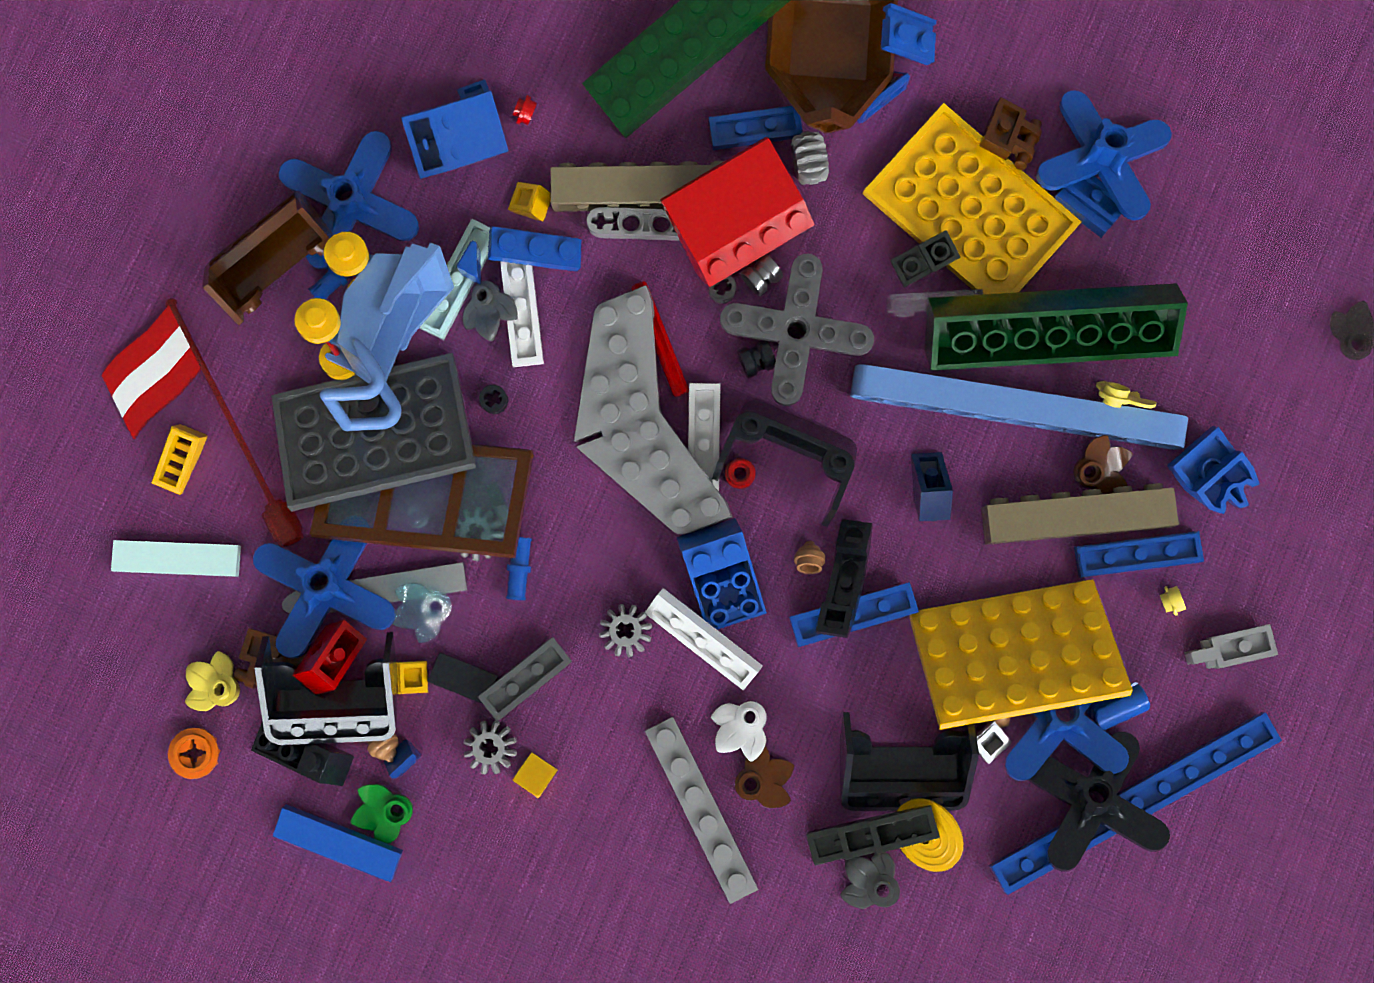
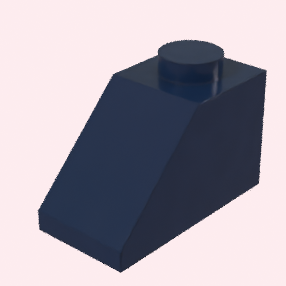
[911,452,953,521]

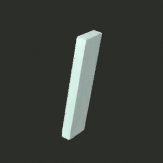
[419,219,490,341]
[111,540,241,577]

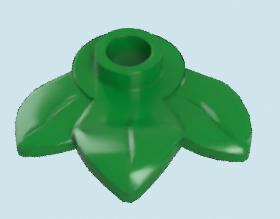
[351,784,413,844]

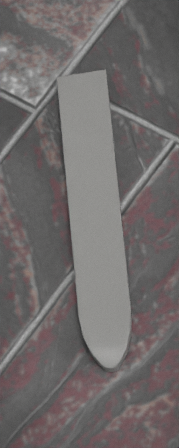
[282,562,467,614]

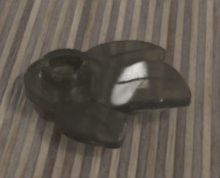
[1330,301,1374,360]

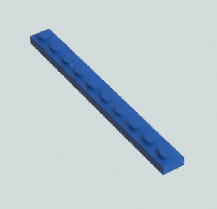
[989,712,1282,895]

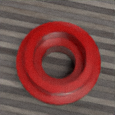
[512,95,537,125]
[725,458,756,489]

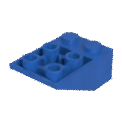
[401,91,509,179]
[676,518,767,630]

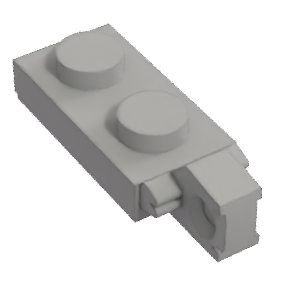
[1184,624,1278,669]

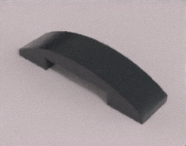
[816,519,873,638]

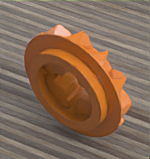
[168,728,221,779]

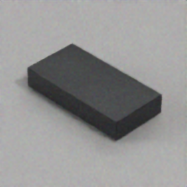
[428,652,499,704]

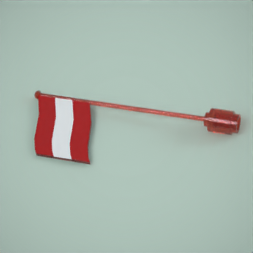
[102,298,304,548]

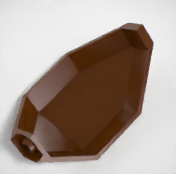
[765,0,898,134]

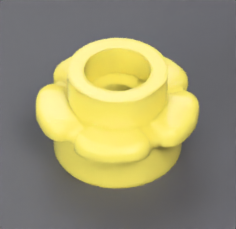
[1160,586,1186,616]

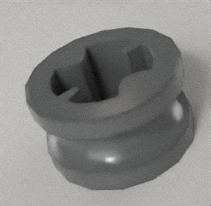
[709,276,736,303]

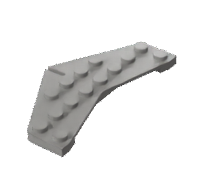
[574,285,732,535]

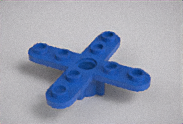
[1036,90,1172,220]
[279,131,419,270]
[253,516,396,659]
[1005,703,1129,781]

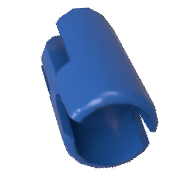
[1086,682,1150,730]

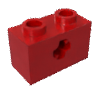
[292,620,367,695]

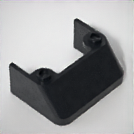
[712,400,857,527]
[254,632,397,745]
[840,712,979,811]

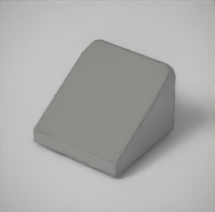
[976,720,1012,764]

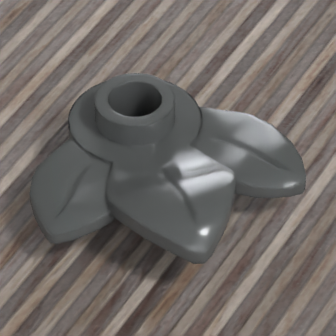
[463,281,518,341]
[840,852,900,909]

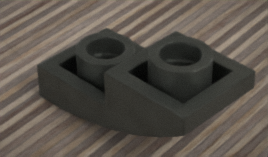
[890,230,961,287]

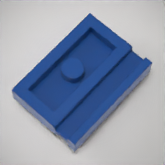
[881,3,937,65]
[1055,176,1122,238]

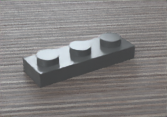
[477,637,572,722]

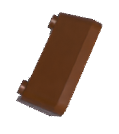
[203,191,334,325]

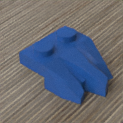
[1167,426,1260,514]

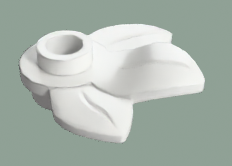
[711,701,767,761]

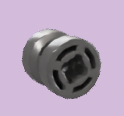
[740,254,783,296]

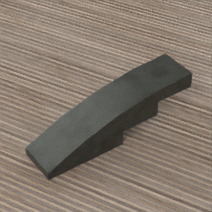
[806,805,940,866]

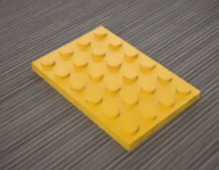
[862,103,1082,295]
[909,579,1133,730]

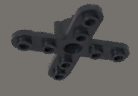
[1027,732,1170,872]

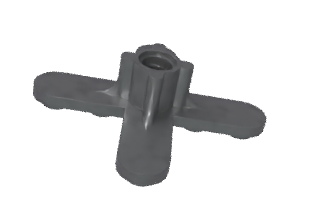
[720,254,874,406]

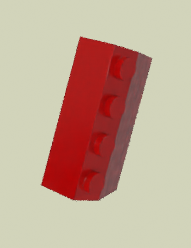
[660,136,815,287]

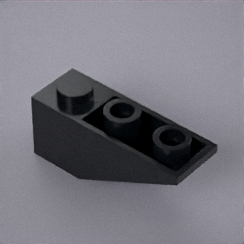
[251,721,354,786]

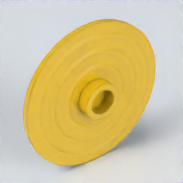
[897,798,963,872]

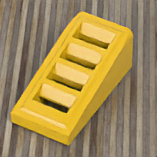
[151,424,208,495]

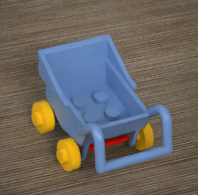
[294,232,454,431]

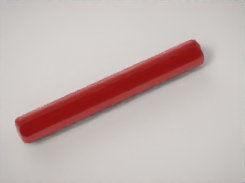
[631,281,689,397]

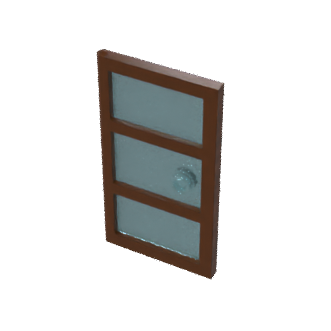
[310,444,534,558]

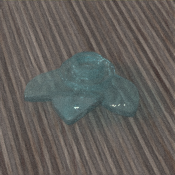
[392,583,452,643]

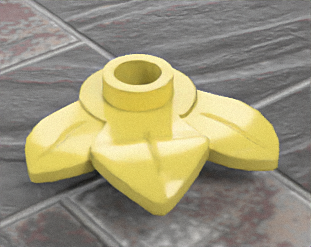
[1096,381,1157,408]
[185,651,240,711]

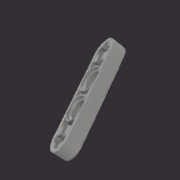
[587,207,680,241]

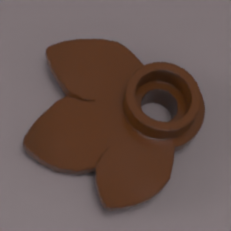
[1073,435,1133,494]
[735,746,794,808]

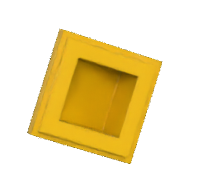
[508,182,551,221]
[396,661,428,694]
[512,752,558,798]

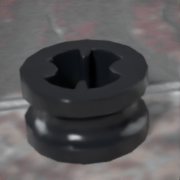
[479,385,508,414]

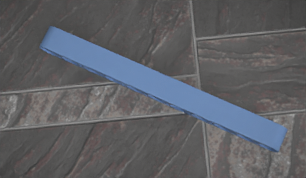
[850,364,1188,450]

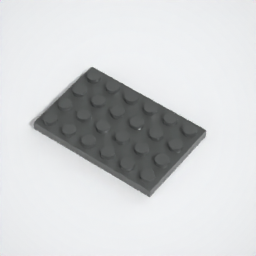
[271,353,476,512]

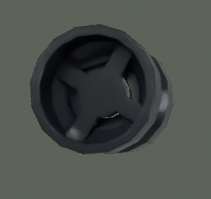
[737,340,776,379]

